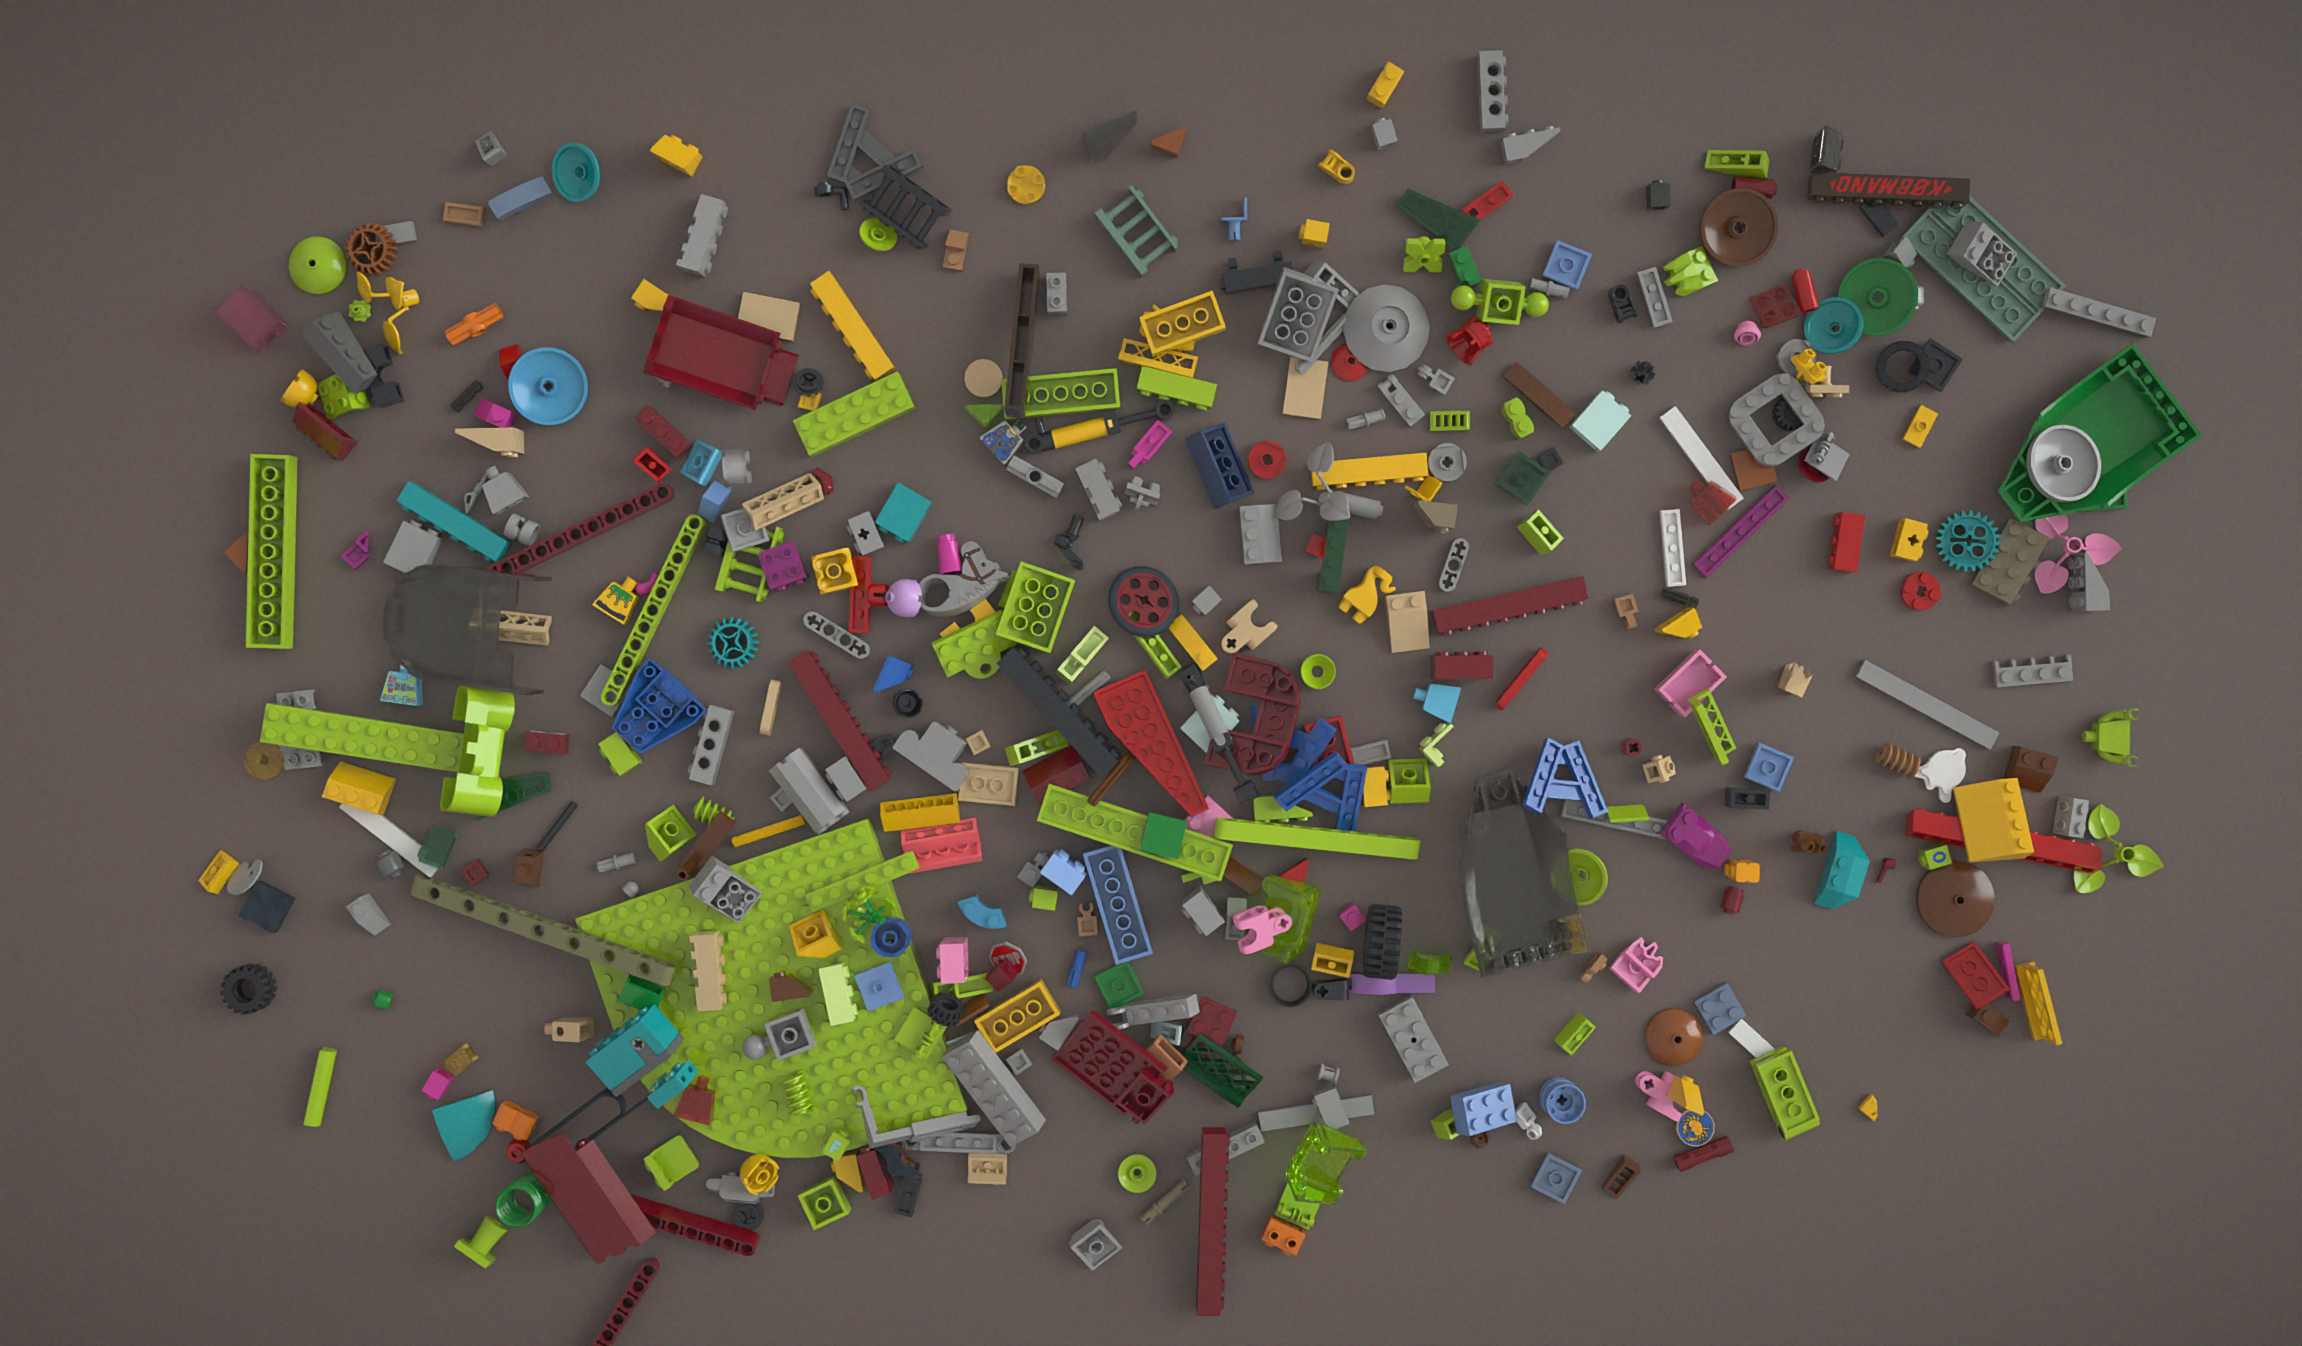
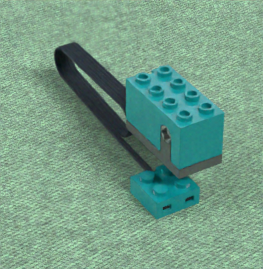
[530,1004,698,1167]

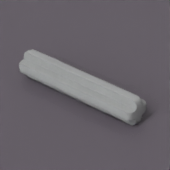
[1068,671,1111,706]

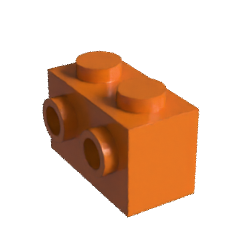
[1261,1214,1306,1256]

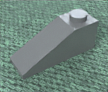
[1304,259,1360,310]

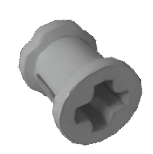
[1316,1063,1340,1085]

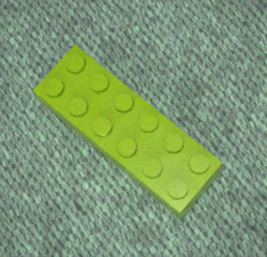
[1001,368,1120,420]
[793,371,916,457]

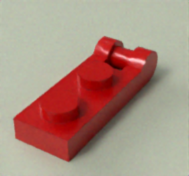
[1460,180,1513,220]

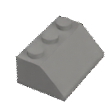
[1239,504,1282,565]

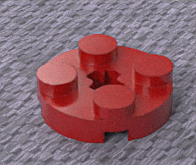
[1248,441,1287,479]
[1900,572,1941,610]

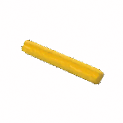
[731,815,805,847]

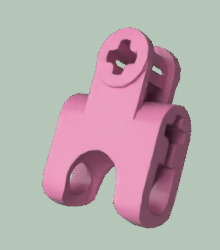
[1233,905,1292,954]
[1635,1071,1682,1121]

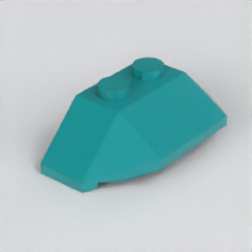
[1813,831,1870,909]

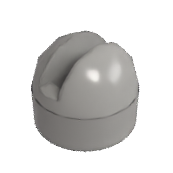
[622,882,639,898]

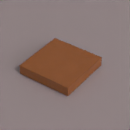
[1729,450,1777,491]

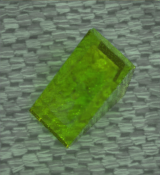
[965,404,1004,429]

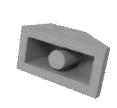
[1881,236,1917,269]
[346,893,391,936]
[1225,898,1247,940]
[1038,1013,1080,1050]

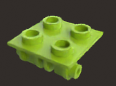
[894,1007,947,1060]
[1274,1180,1324,1230]

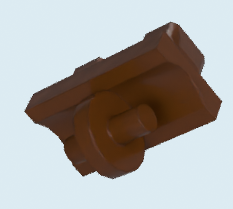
[1790,830,1827,854]

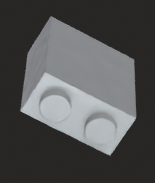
[383,519,444,580]

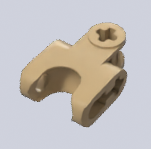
[1221,599,1278,654]

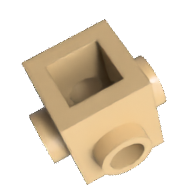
[1642,754,1676,783]

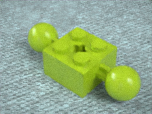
[1451,279,1549,325]

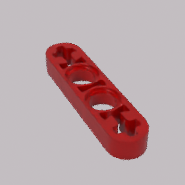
[1494,647,1549,711]

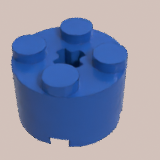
[871,916,912,958]

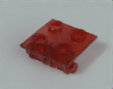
[1750,284,1802,329]

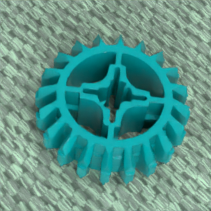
[706,617,759,669]

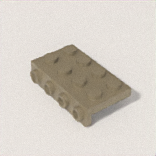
[1971,518,2051,607]

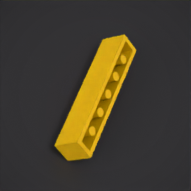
[810,271,896,381]
[1311,453,1428,490]

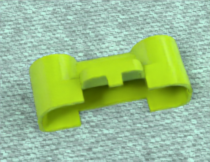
[440,685,515,817]

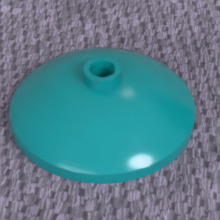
[551,143,600,202]
[1804,297,1864,354]

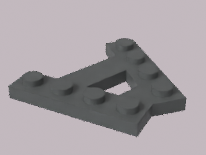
[827,103,923,201]

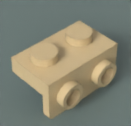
[968,1153,1007,1185]

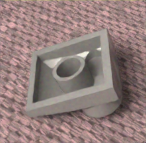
[1069,1219,1123,1271]

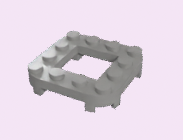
[1729,373,1825,467]

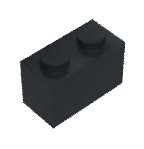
[1725,787,1770,810]

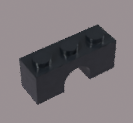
[362,344,404,408]

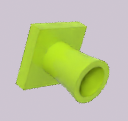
[454,1215,508,1269]

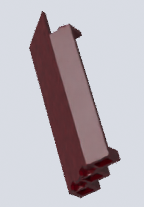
[643,295,799,411]
[522,1133,656,1264]

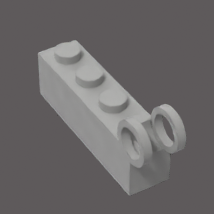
[1107,993,1200,1029]

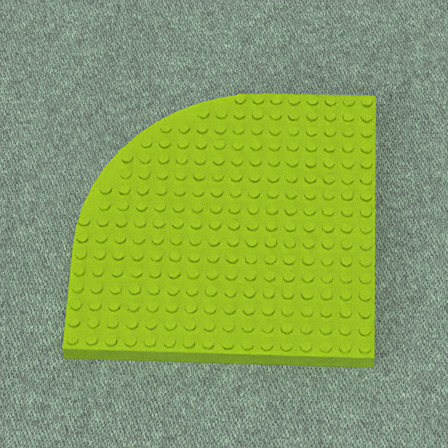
[575,817,969,1158]

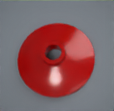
[1331,343,1369,381]

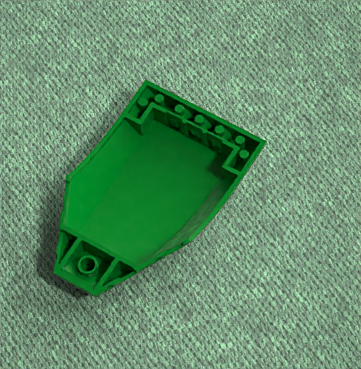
[1997,343,2203,522]

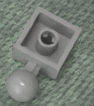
[742,1007,817,1061]

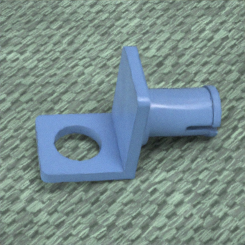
[1221,197,1247,240]

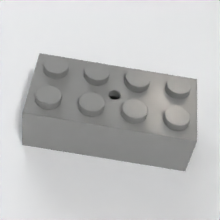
[1377,994,1449,1083]

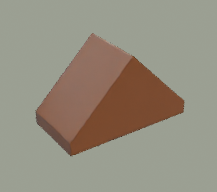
[1150,125,1187,158]
[224,534,248,573]

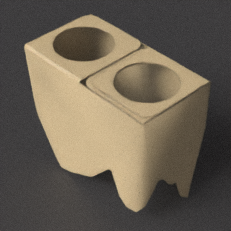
[1776,661,1813,698]

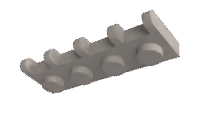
[1992,654,2073,687]

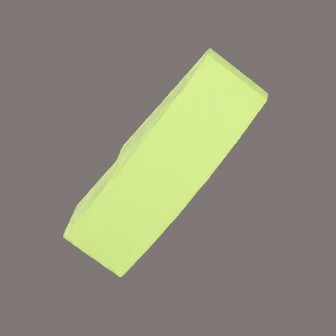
[1055,626,1109,685]

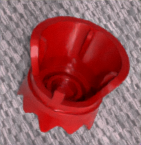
[1445,316,1494,366]

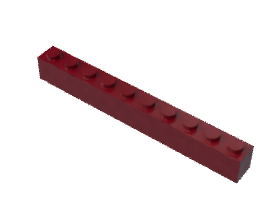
[1196,1127,1230,1316]

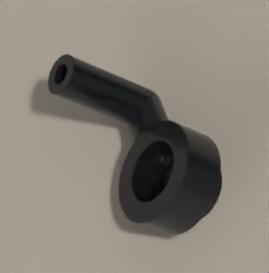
[814,182,849,210]

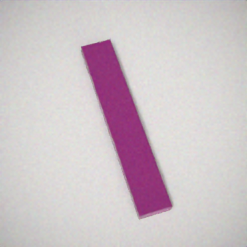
[1692,485,1790,578]

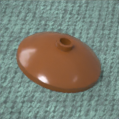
[1645,1008,1703,1066]

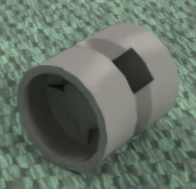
[504,514,540,547]

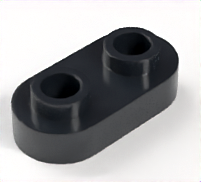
[870,734,896,761]

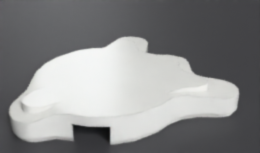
[1914,748,1966,803]

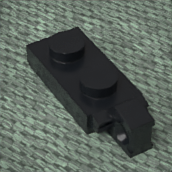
[894,1162,923,1217]

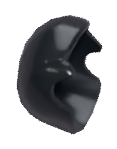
[893,688,923,718]

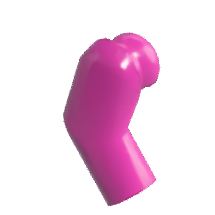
[635,572,659,595]

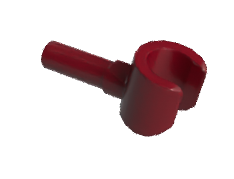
[1876,858,1896,883]

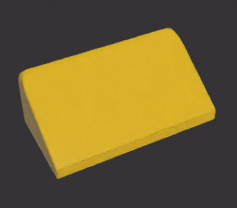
[198,850,239,894]

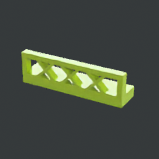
[1688,688,1736,766]

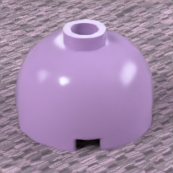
[886,579,922,618]

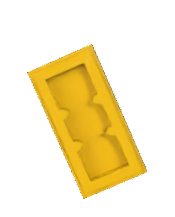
[1901,405,1938,448]

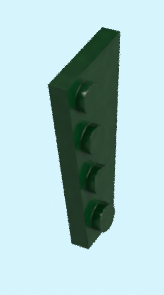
[1396,188,1481,250]
[476,772,552,821]

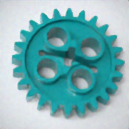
[1935,510,2001,573]

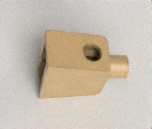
[544,1017,594,1042]

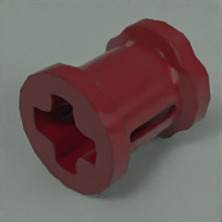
[1621,739,1642,756]

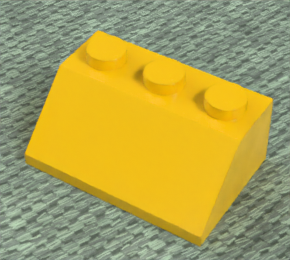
[322,761,396,815]

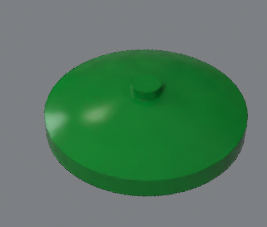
[1838,258,1919,336]

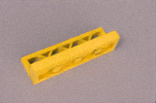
[1118,338,1198,378]

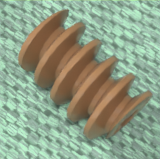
[1875,743,1921,779]

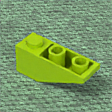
[1253,795,1313,823]

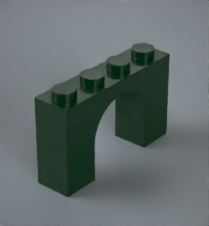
[1316,519,1349,594]

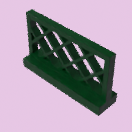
[1181,1033,1263,1108]

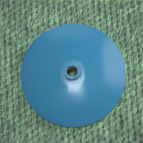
[508,347,588,425]

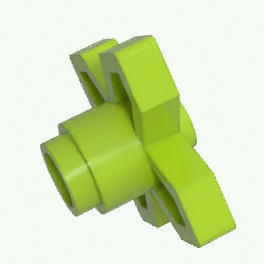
[1403,236,1445,273]

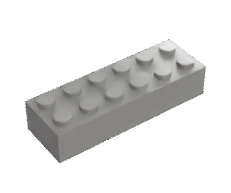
[942,1030,1046,1147]

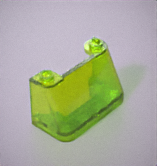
[1259,875,1321,964]
[1286,1122,1367,1205]

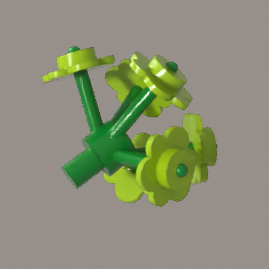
[840,886,895,943]

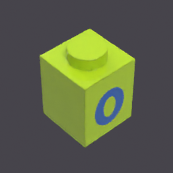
[1918,843,1952,870]

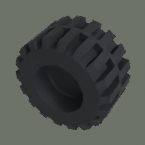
[220,964,277,1015]

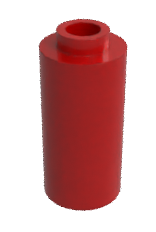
[1791,268,1820,314]

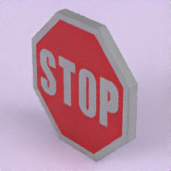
[989,942,1027,975]

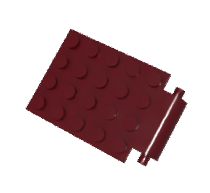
[1051,1010,1174,1125]

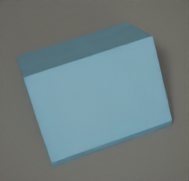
[679,439,724,486]

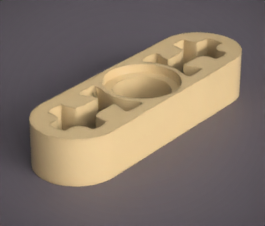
[760,680,782,736]

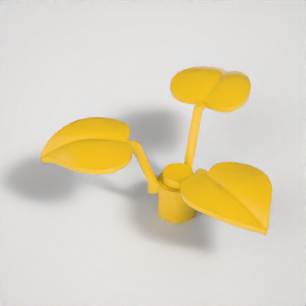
[356,271,419,354]

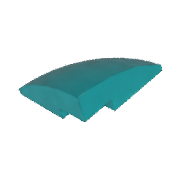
[432,1090,496,1161]

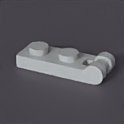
[1376,373,1425,427]

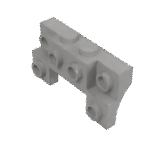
[276,690,323,770]

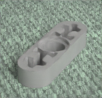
[1438,538,1469,592]

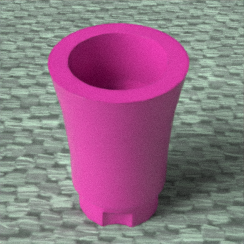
[936,534,963,575]

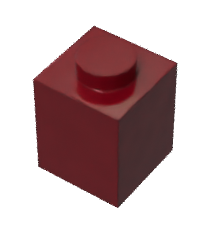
[985,957,1019,992]

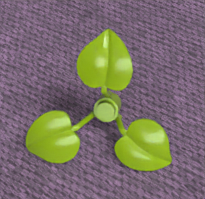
[2073,804,2164,893]

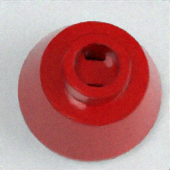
[506,1139,531,1164]

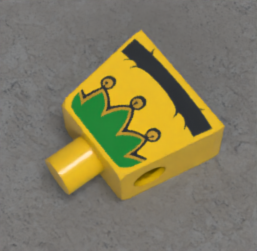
[593,576,639,625]

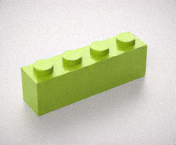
[1137,366,1217,411]

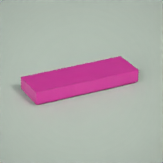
[1996,941,2020,1001]

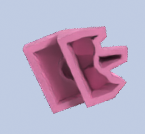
[1609,937,1663,994]

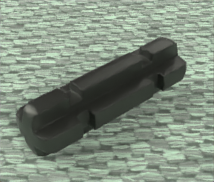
[450,380,483,412]
[1661,588,1699,608]

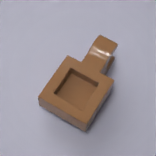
[1613,594,1638,629]

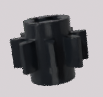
[1630,361,1656,385]

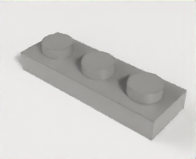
[1636,267,1673,328]

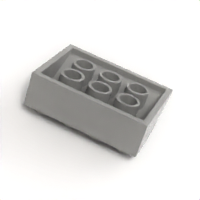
[1257,267,1339,362]

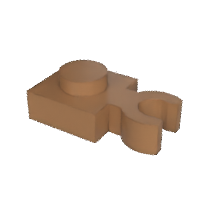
[1077,902,1098,936]
[1579,952,1608,984]

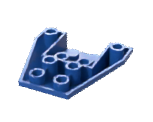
[612,658,707,754]

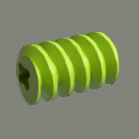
[691,796,735,826]
[781,1073,813,1116]

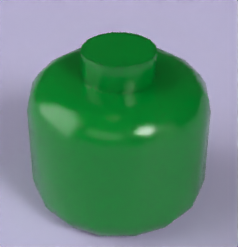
[371,989,393,1011]

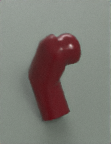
[812,467,834,495]

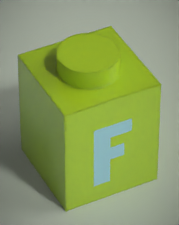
[822,1128,852,1162]

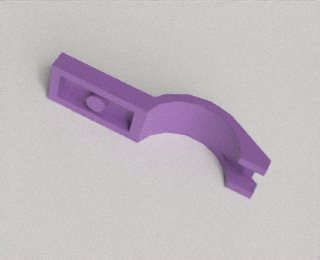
[1349,973,1435,995]

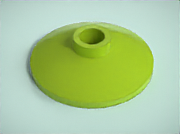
[859,218,897,251]
[1118,1154,1156,1193]

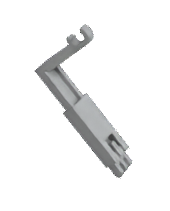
[851,1085,980,1149]

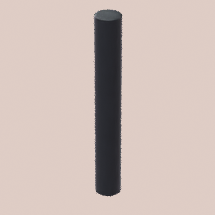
[537,801,578,851]

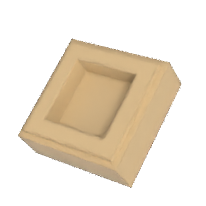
[965,730,991,755]

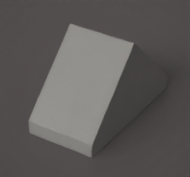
[475,131,508,166]

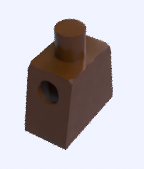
[513,848,544,887]

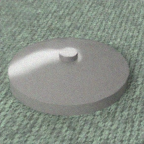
[2026,425,2101,502]

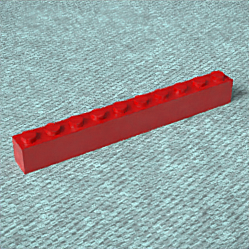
[1905,808,2102,874]

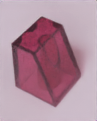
[213,286,287,351]

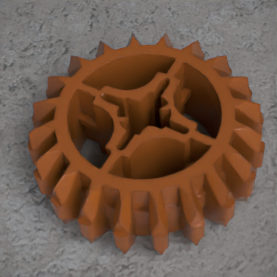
[343,222,398,276]

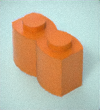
[492,1100,540,1141]

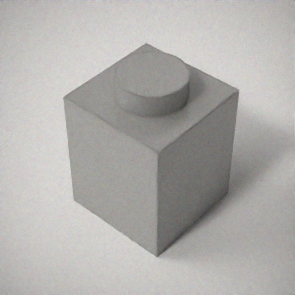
[1371,118,1398,151]
[1192,586,1222,615]

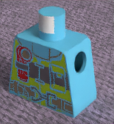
[380,661,423,706]

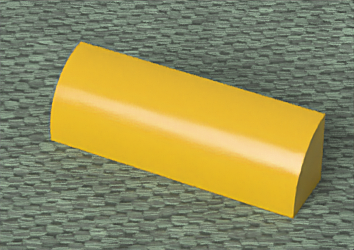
[880,793,960,832]

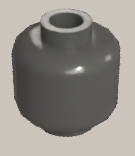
[375,850,405,879]

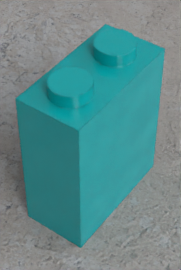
[875,483,933,543]

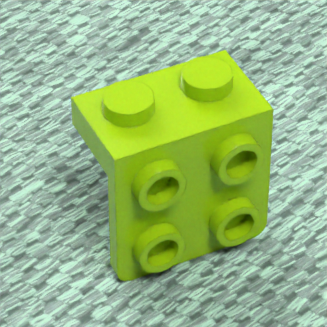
[318,374,370,419]
[644,1135,700,1191]

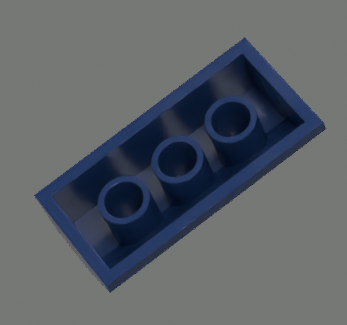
[1185,423,1254,509]

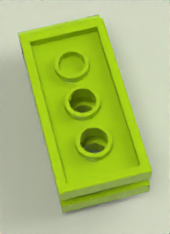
[1749,1045,1820,1141]

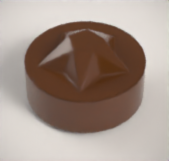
[1231,1034,1244,1054]
[1470,1131,1491,1148]

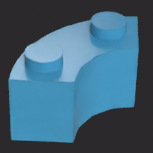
[958,894,1007,929]

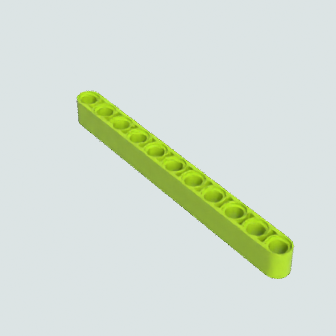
[601,515,706,706]
[1214,817,1421,859]

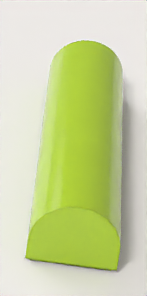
[1129,612,1182,679]
[303,1046,337,1127]

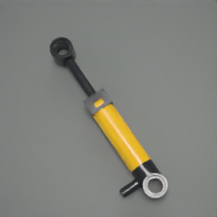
[1025,400,1175,455]

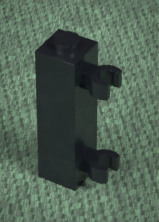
[1219,250,1293,295]

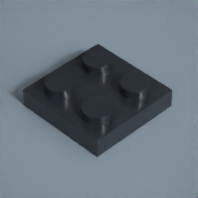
[1908,338,1963,392]

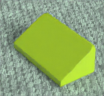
[1606,804,1649,823]
[1554,1012,1596,1056]

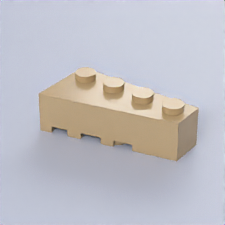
[689,930,727,1011]

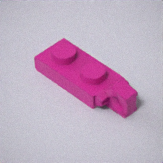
[1128,420,1173,469]

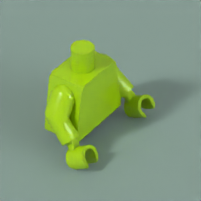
[2082,708,2140,768]

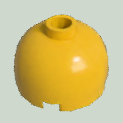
[280,369,318,408]
[739,1154,779,1195]

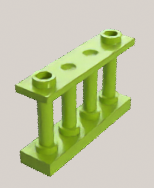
[715,527,784,602]

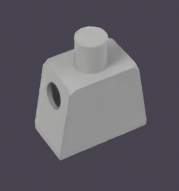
[482,466,529,515]

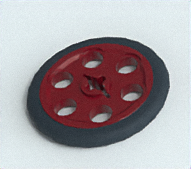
[1108,566,1179,637]

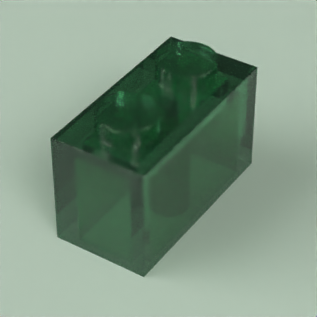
[417,825,458,871]

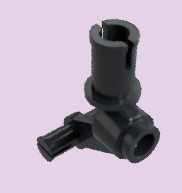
[1054,515,1085,570]

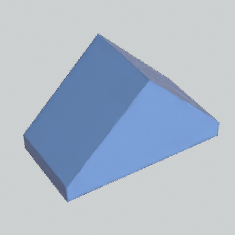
[697,481,732,524]

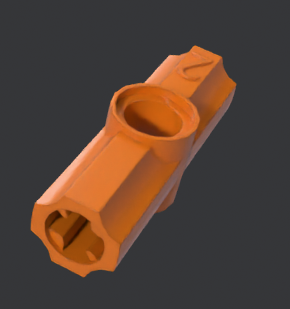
[444,303,504,346]

